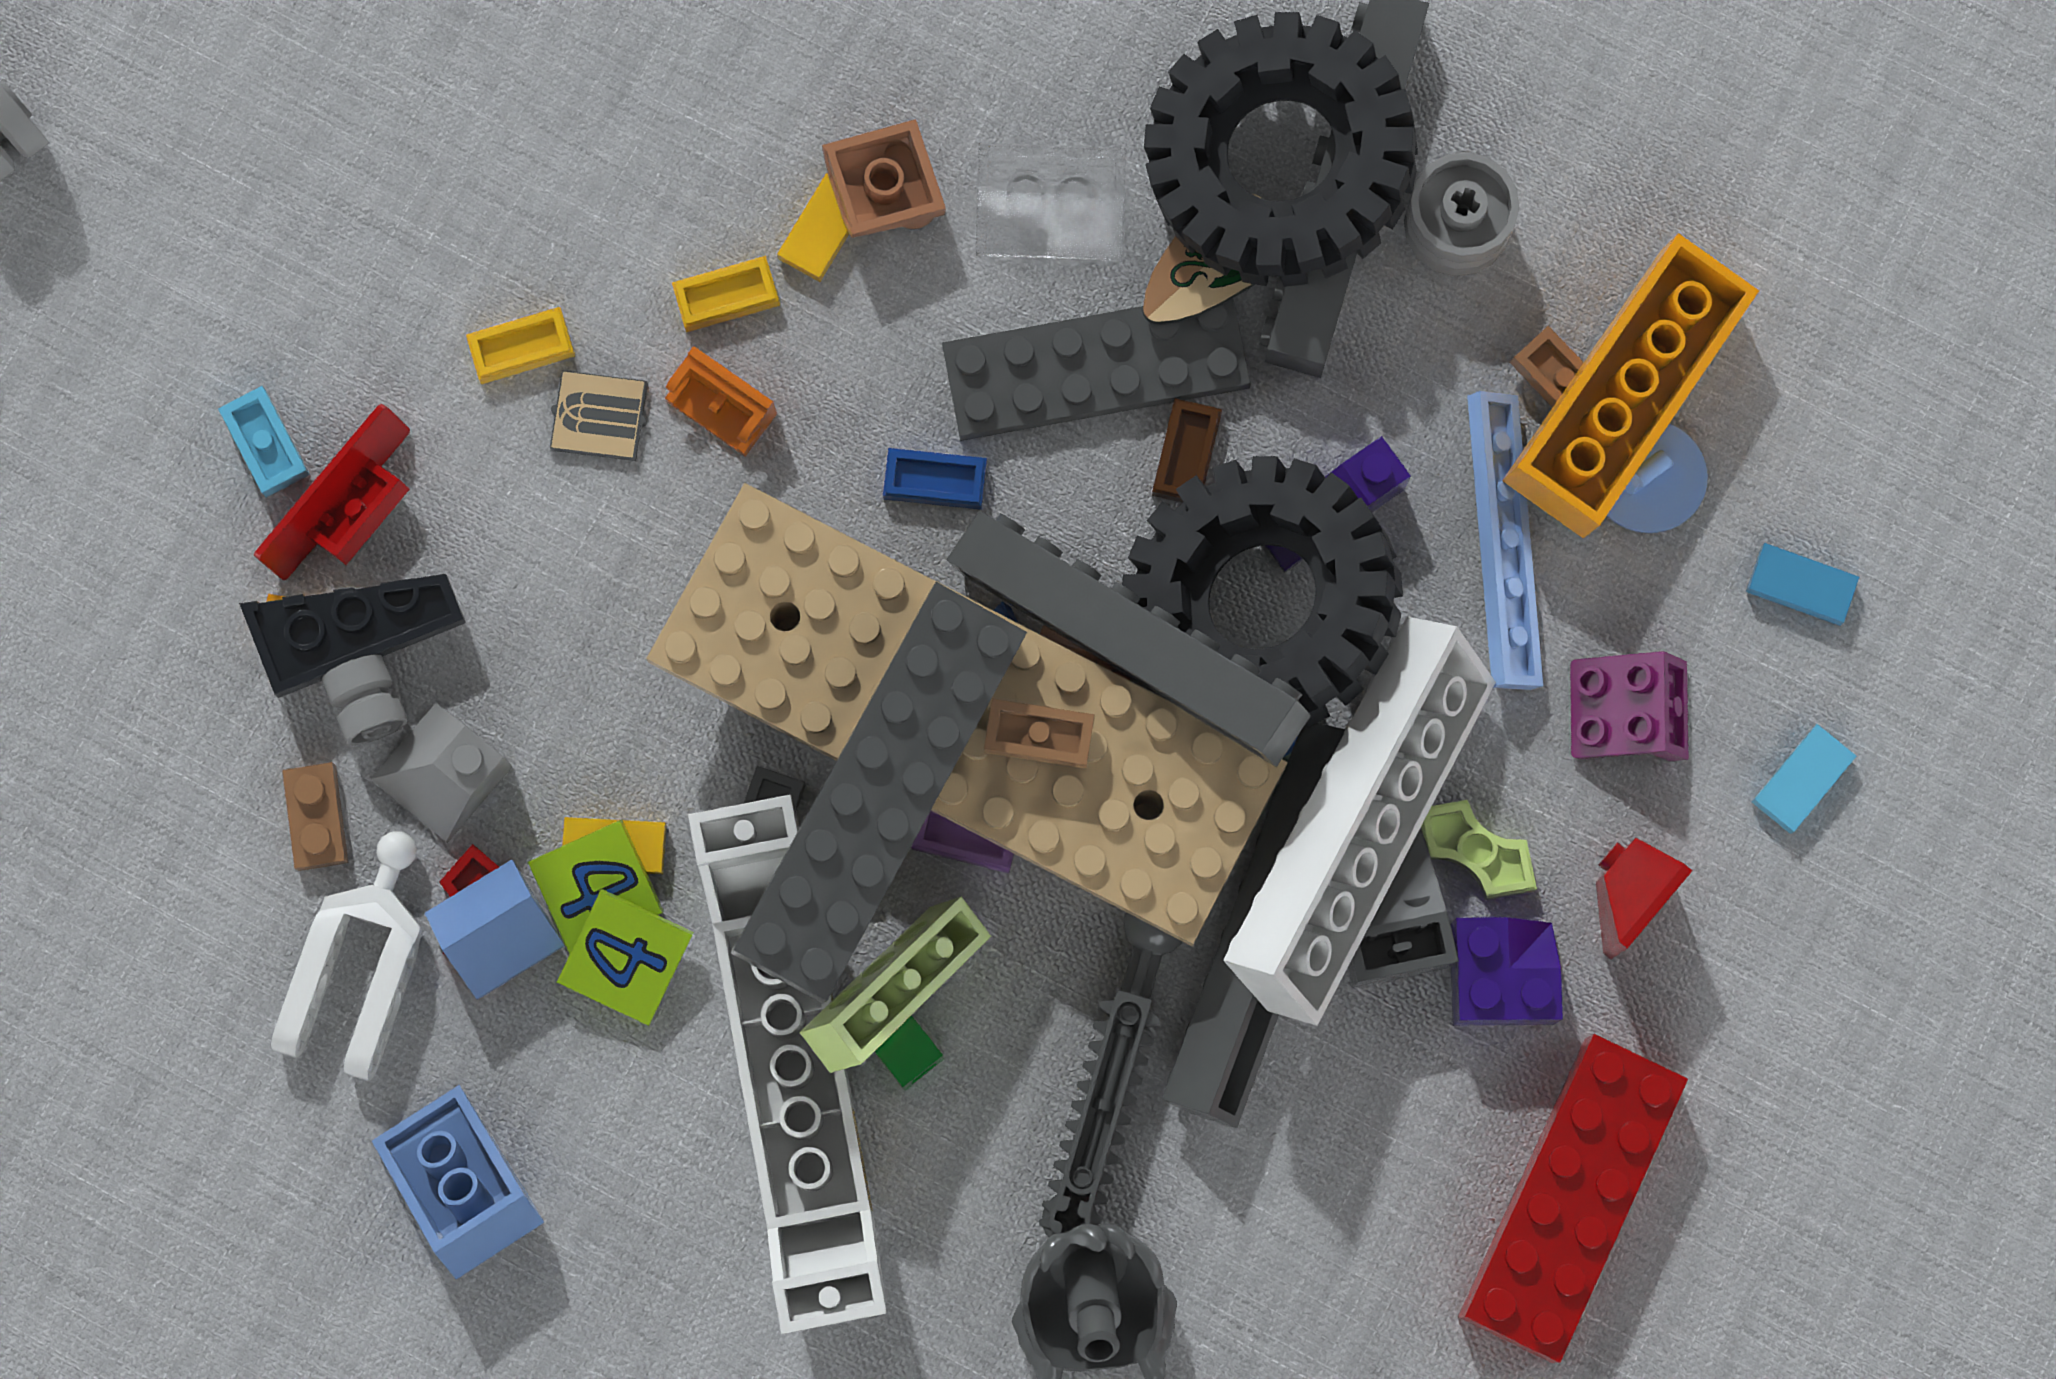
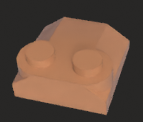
[822,119,946,238]

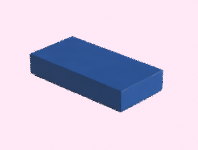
[883,448,987,510]

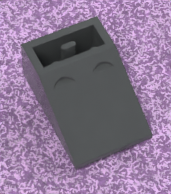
[1348,828,1459,988]

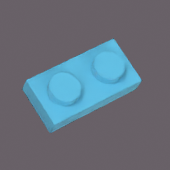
[218,386,310,498]

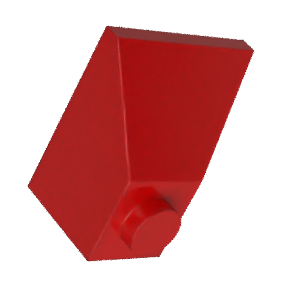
[1596,838,1693,959]

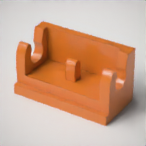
[665,346,777,457]

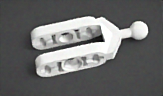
[271,831,424,1081]

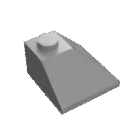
[371,703,513,843]

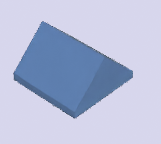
[425,860,565,1000]

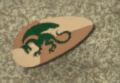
[1143,194,1263,325]

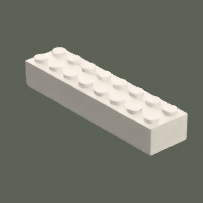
[1223,616,1496,1026]

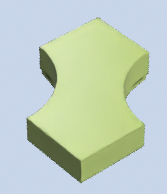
[1421,800,1537,900]

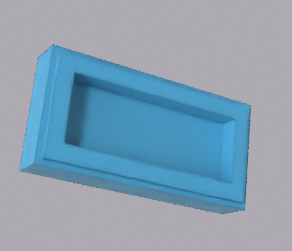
[1746,543,1859,626]

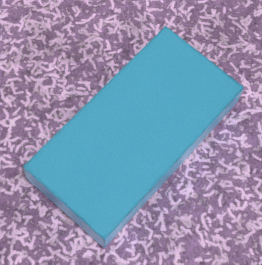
[1751,724,1857,834]

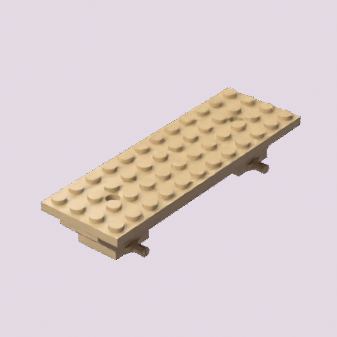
[646,483,1288,946]

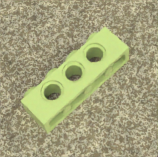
[799,896,991,1073]

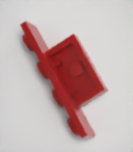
[254,404,410,581]

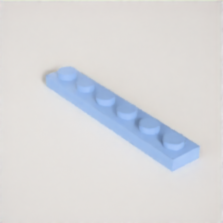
[1467,391,1543,690]

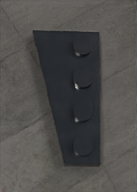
[239,574,466,698]

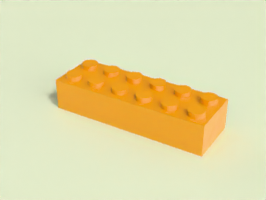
[1502,233,1759,539]

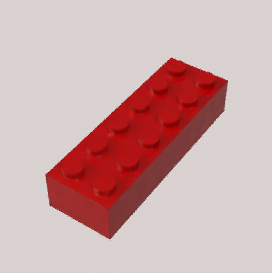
[1458,1034,1688,1363]

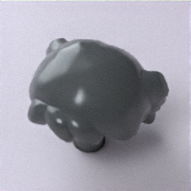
[1012,1223,1177,1379]

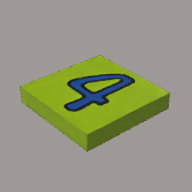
[528,819,664,954]
[557,889,694,1026]

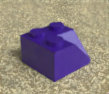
[1450,917,1563,1026]

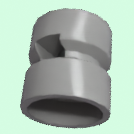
[321,655,408,746]

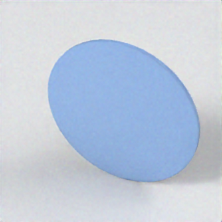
[1607,424,1708,533]

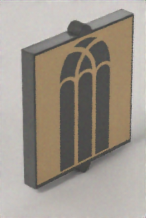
[550,370,648,461]

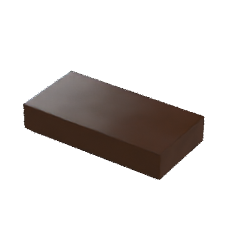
[1152,398,1223,503]

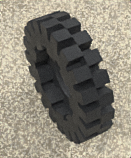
[1144,12,1418,287]
[1122,456,1403,727]

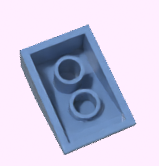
[372,1085,544,1279]

